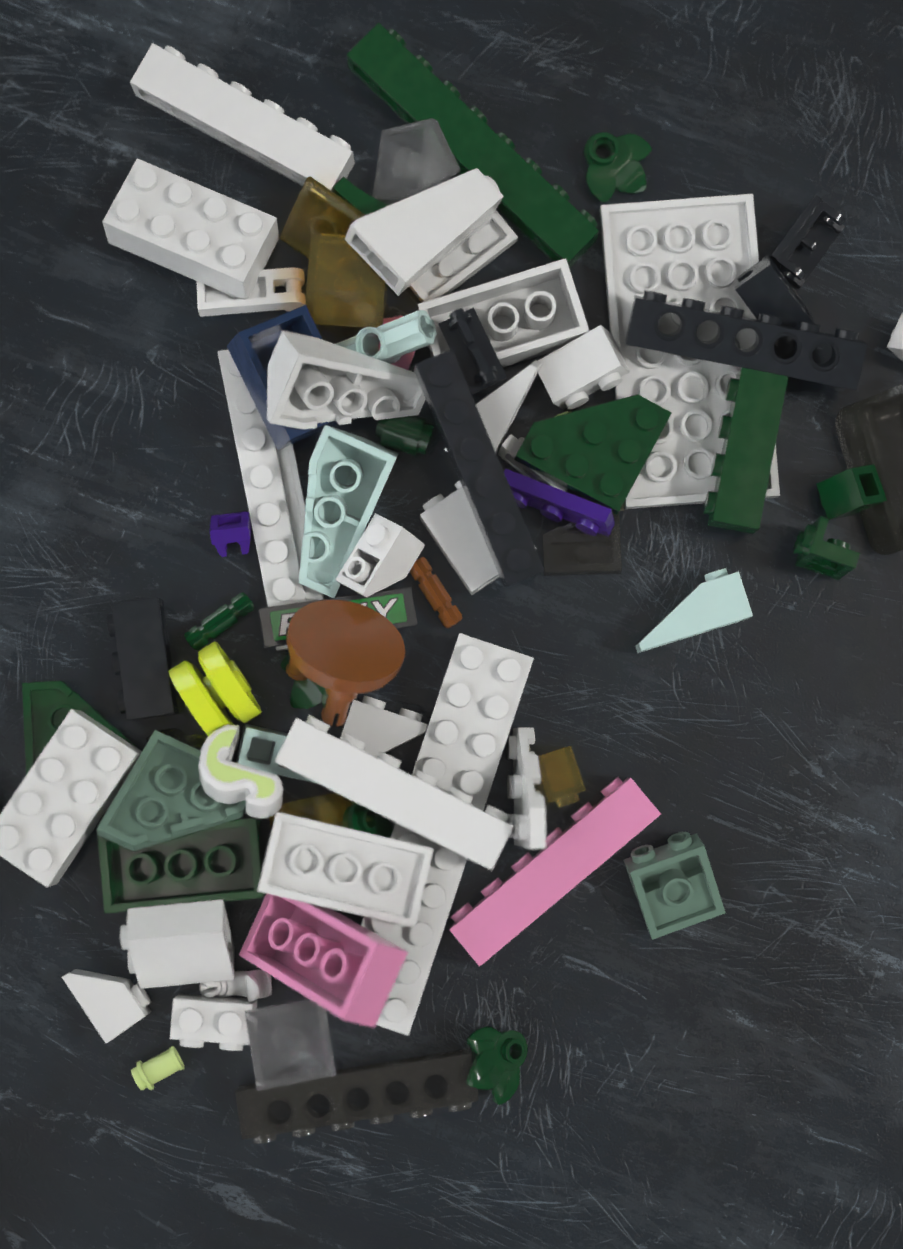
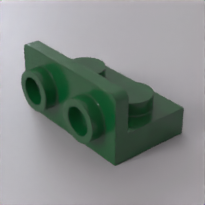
[793,516,860,580]

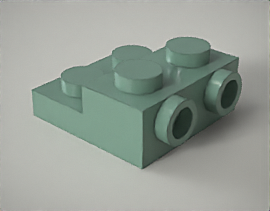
[624,832,726,940]

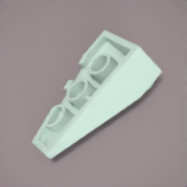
[299,425,399,598]

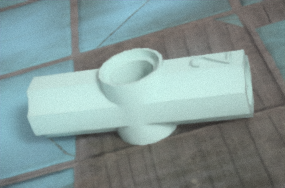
[336,310,437,364]

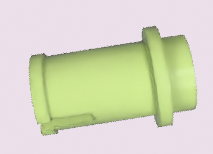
[131,1046,185,1091]

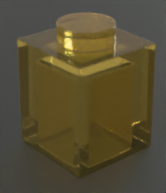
[538,746,586,808]

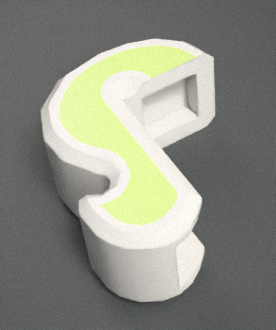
[199,725,283,818]

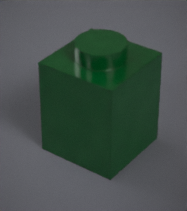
[816,464,887,520]

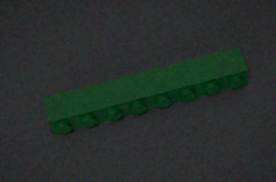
[347,22,599,269]

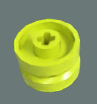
[168,641,262,737]

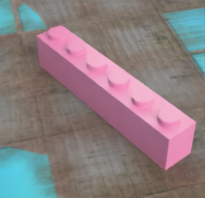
[449,777,661,967]

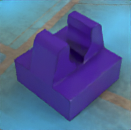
[209,511,252,557]

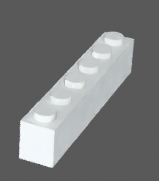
[130,43,355,202]
[275,715,513,870]

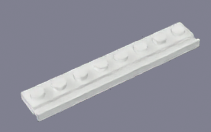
[217,349,324,651]

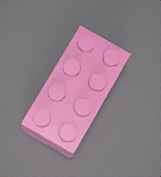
[239,893,408,1027]

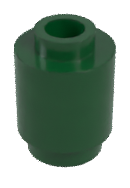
[375,416,434,456]

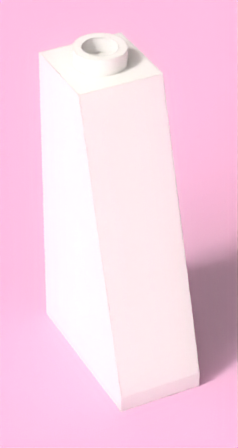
[345,168,504,296]

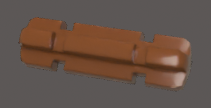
[409,557,462,628]

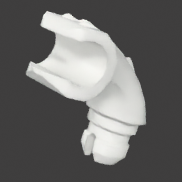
[199,970,272,1002]

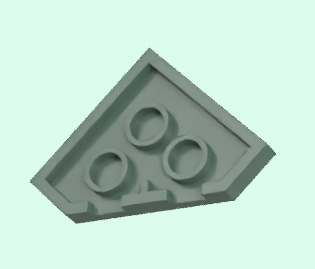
[97,730,246,851]

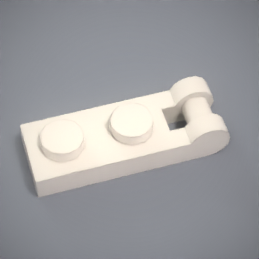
[197,268,306,317]

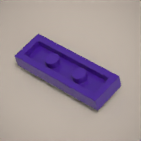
[504,468,615,537]

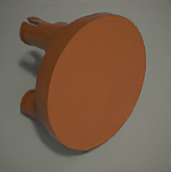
[286,600,405,726]

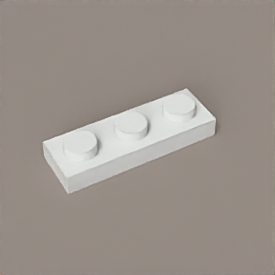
[409,210,518,303]

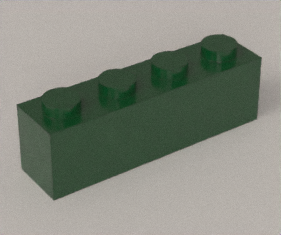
[703,368,788,534]

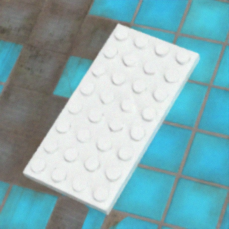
[600,194,780,509]

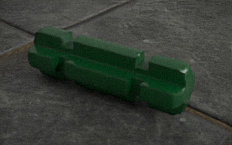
[184,592,255,650]

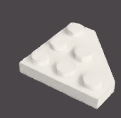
[506,727,546,849]

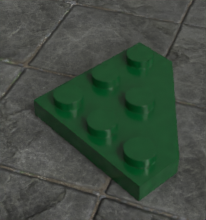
[514,394,672,515]
[22,681,140,775]

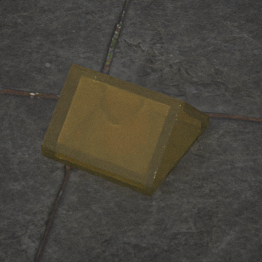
[279,176,366,281]

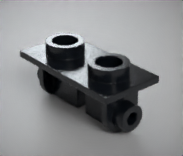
[438,307,507,394]

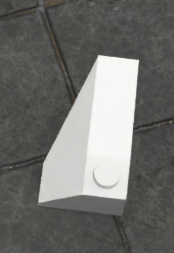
[267,330,426,429]

